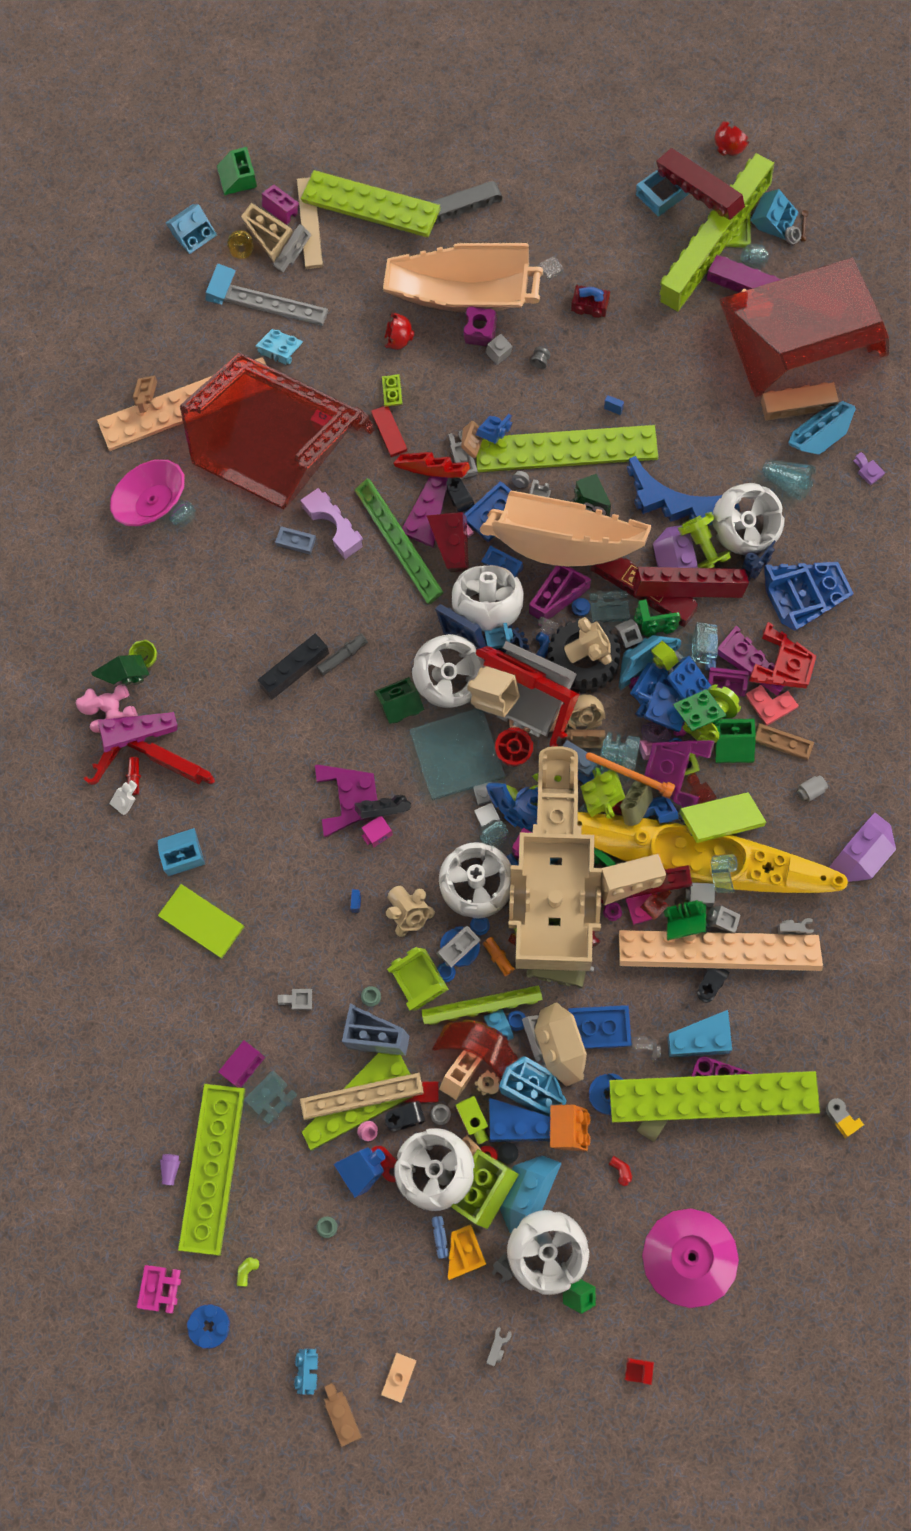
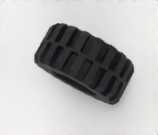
[548,618,620,694]

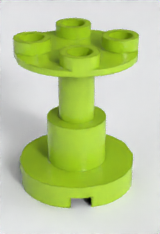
[677,512,731,568]
[683,685,741,743]

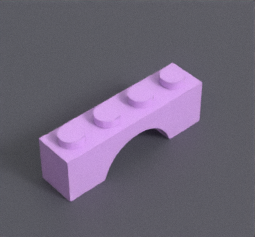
[301,488,363,559]

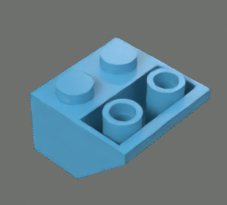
[751,189,798,240]
[166,204,217,254]
[157,828,205,876]

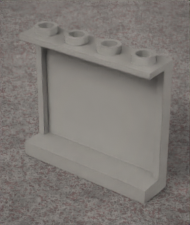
[485,641,577,737]

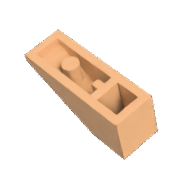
[439,1036,491,1100]

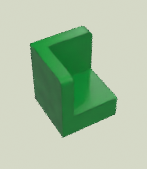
[563,1279,596,1314]

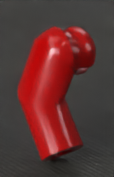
[609,1156,632,1186]

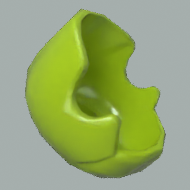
[129,640,157,668]

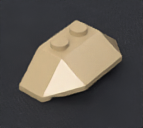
[534,1003,587,1087]

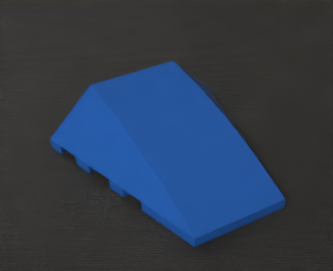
[764,562,854,631]

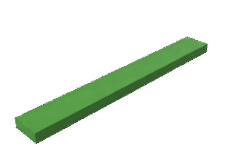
[354,479,444,604]

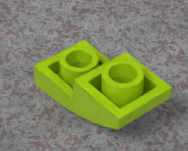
[382,375,403,407]

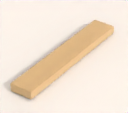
[297,178,323,269]
[300,1073,424,1120]

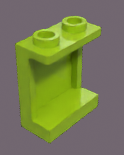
[387,947,449,1011]

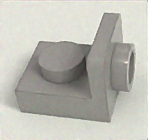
[706,906,741,933]

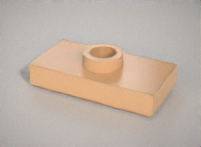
[381,1353,417,1403]

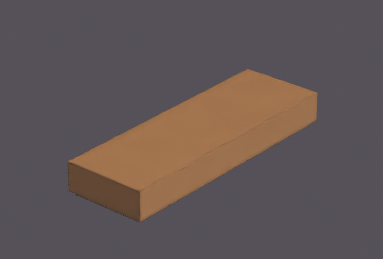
[755,723,814,761]

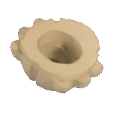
[475,1070,499,1095]

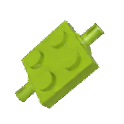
[580,768,625,818]

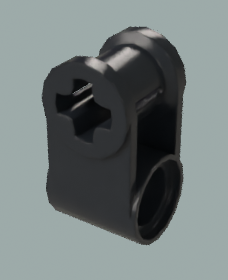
[446,477,475,513]
[697,968,730,1003]
[385,1101,426,1131]

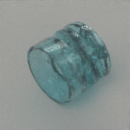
[600,731,641,775]

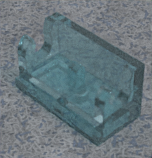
[692,622,718,664]

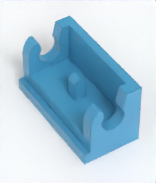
[205,264,236,305]

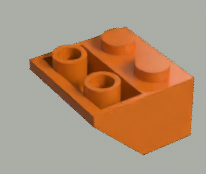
[550,1105,590,1151]

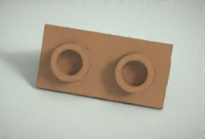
[566,729,605,749]

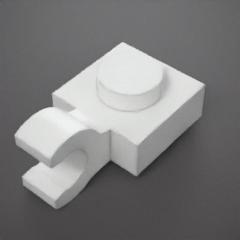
[109,780,137,815]

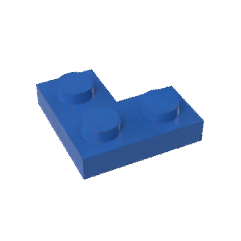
[643,796,679,823]

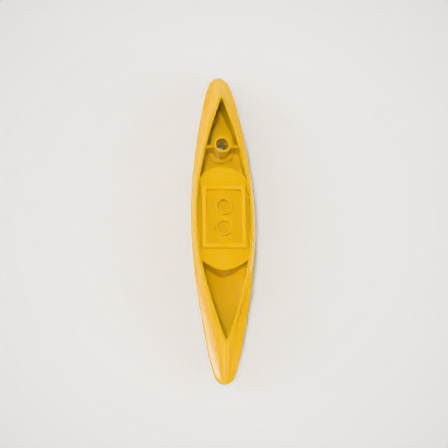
[577,812,848,893]

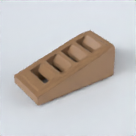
[461,421,483,458]

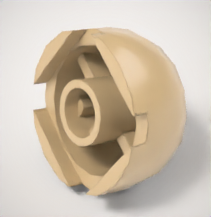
[568,694,605,730]

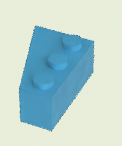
[667,1010,732,1058]

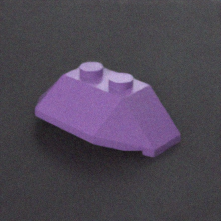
[653,525,698,568]
[829,813,896,882]

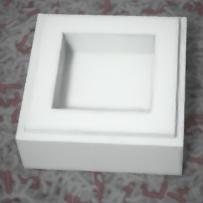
[474,803,500,829]

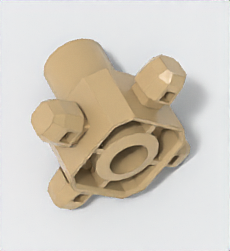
[564,617,612,665]
[386,886,435,937]

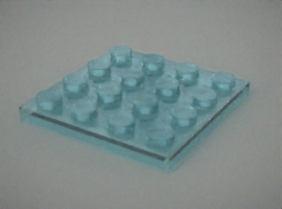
[409,709,505,801]

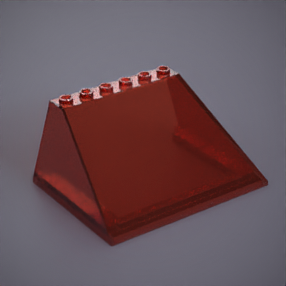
[720,257,889,397]
[180,352,362,510]

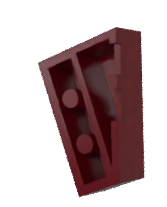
[426,512,469,572]

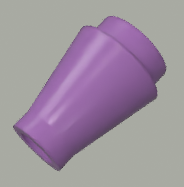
[160,1154,181,1185]

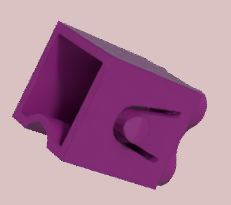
[464,306,497,346]

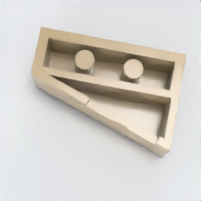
[241,203,293,263]
[600,854,666,905]

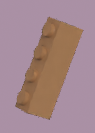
[761,382,839,421]

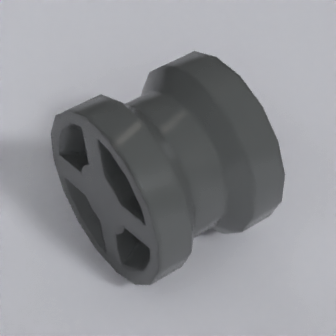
[530,347,551,369]

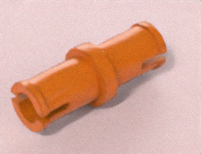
[482,937,515,976]

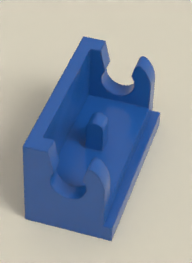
[481,546,524,578]

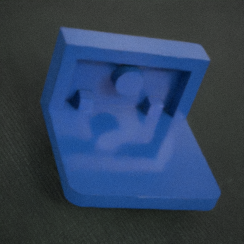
[668,655,711,700]

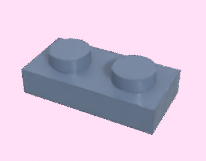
[275,526,316,555]
[562,740,597,777]

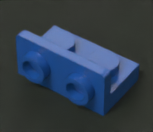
[476,414,512,444]

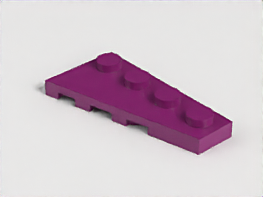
[402,476,448,548]
[715,625,785,696]
[98,712,178,752]

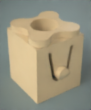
[467,666,520,717]

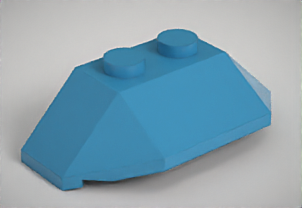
[788,401,856,454]
[618,635,682,690]
[499,1056,566,1117]
[499,1155,561,1233]

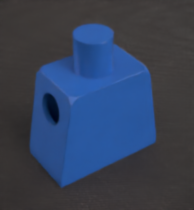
[334,1147,385,1198]

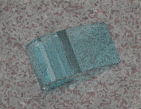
[711,854,737,894]

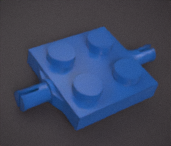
[630,663,674,718]
[636,682,684,732]

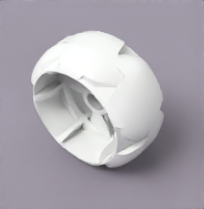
[712,483,785,555]
[452,565,524,631]
[412,634,485,708]
[439,842,511,918]
[394,1128,475,1211]
[507,1210,589,1295]

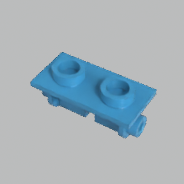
[294,1349,318,1394]

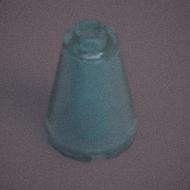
[762,460,816,501]

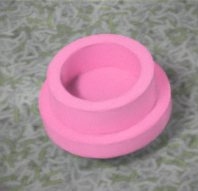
[357,1121,378,1141]

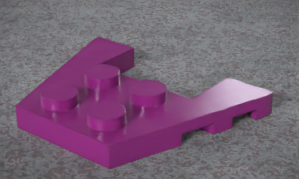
[644,740,715,808]
[315,764,378,837]

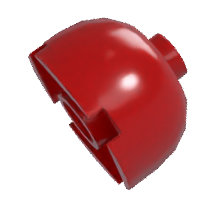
[714,121,749,156]
[384,312,414,350]
[495,727,533,767]

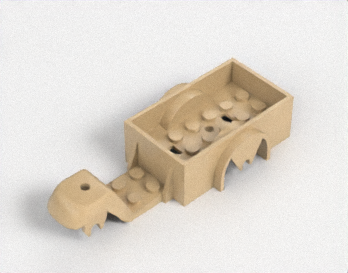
[509,746,602,971]

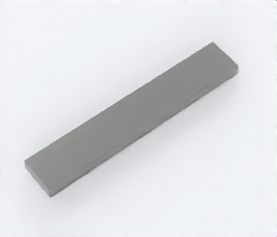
[224,285,328,326]

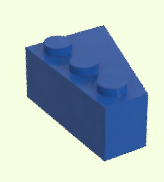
[489,1098,550,1142]

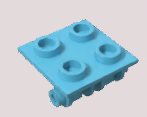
[256,329,303,365]

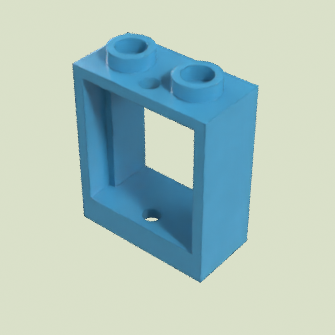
[636,170,690,217]

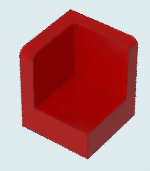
[625,1358,654,1385]

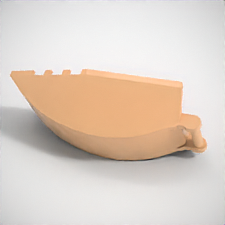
[383,243,543,312]
[480,491,651,566]

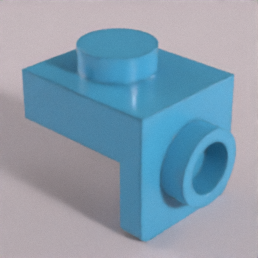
[484,623,513,649]
[484,1009,514,1045]

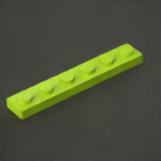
[422,985,542,1025]

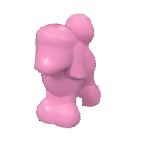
[76,684,138,733]

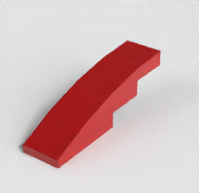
[394,452,470,478]

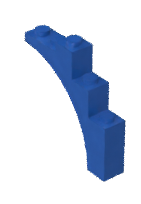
[627,456,740,526]

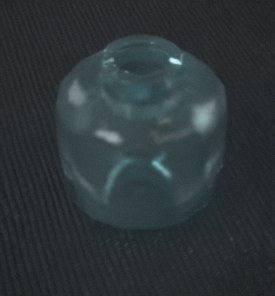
[741,244,769,268]
[169,499,196,527]
[479,819,509,847]

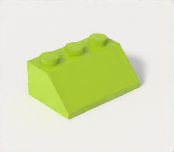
[450,1149,519,1229]

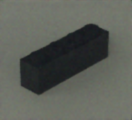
[258,633,330,700]

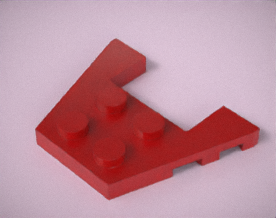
[749,622,817,689]

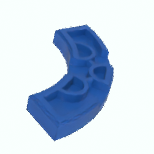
[486,783,535,832]

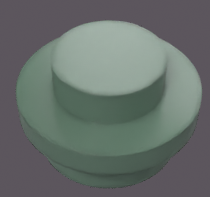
[361,986,381,1007]
[316,1217,337,1238]

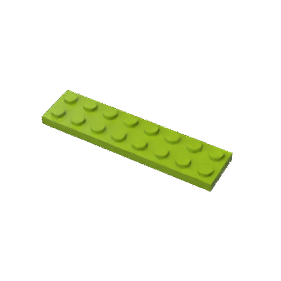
[301,170,441,238]
[178,1084,245,1256]

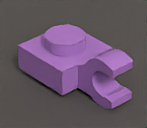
[853,452,885,486]

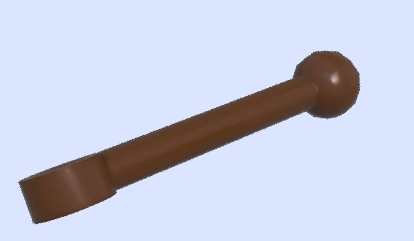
[800,210,808,242]

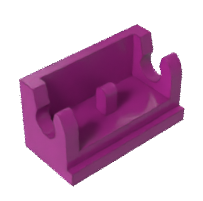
[262,185,299,225]
[708,667,749,697]
[218,1040,265,1088]

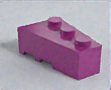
[529,565,591,623]

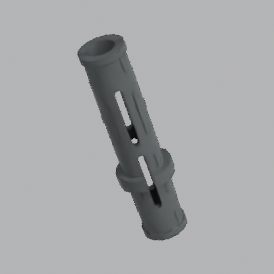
[316,633,368,676]

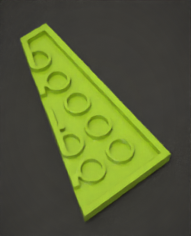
[302,1053,413,1151]

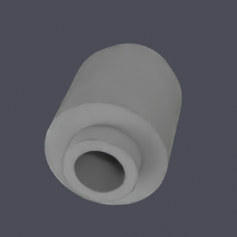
[797,775,828,802]

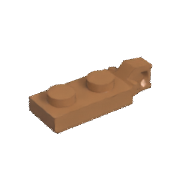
[133,376,157,413]
[324,1383,362,1447]

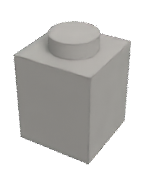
[486,334,513,365]
[615,619,643,648]
[685,883,715,907]

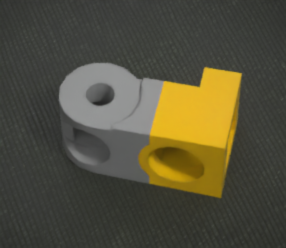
[826,1098,864,1139]

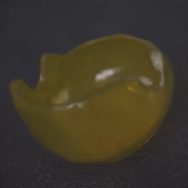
[227,230,254,259]

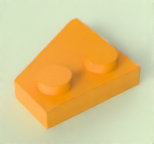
[448,1224,486,1280]

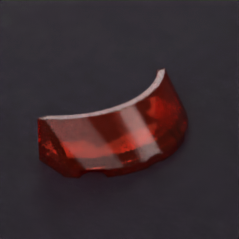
[432,1020,518,1081]

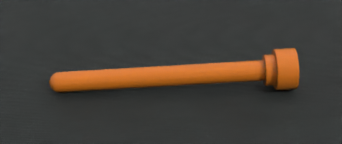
[586,752,675,799]

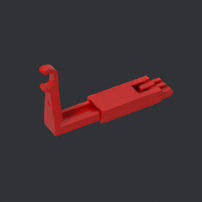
[476,646,580,747]
[84,740,215,785]

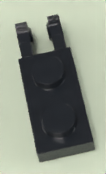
[355,795,411,819]

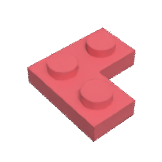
[745,685,799,726]

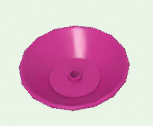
[110,460,184,526]
[642,1209,739,1308]

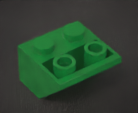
[217,147,257,195]
[714,719,756,763]

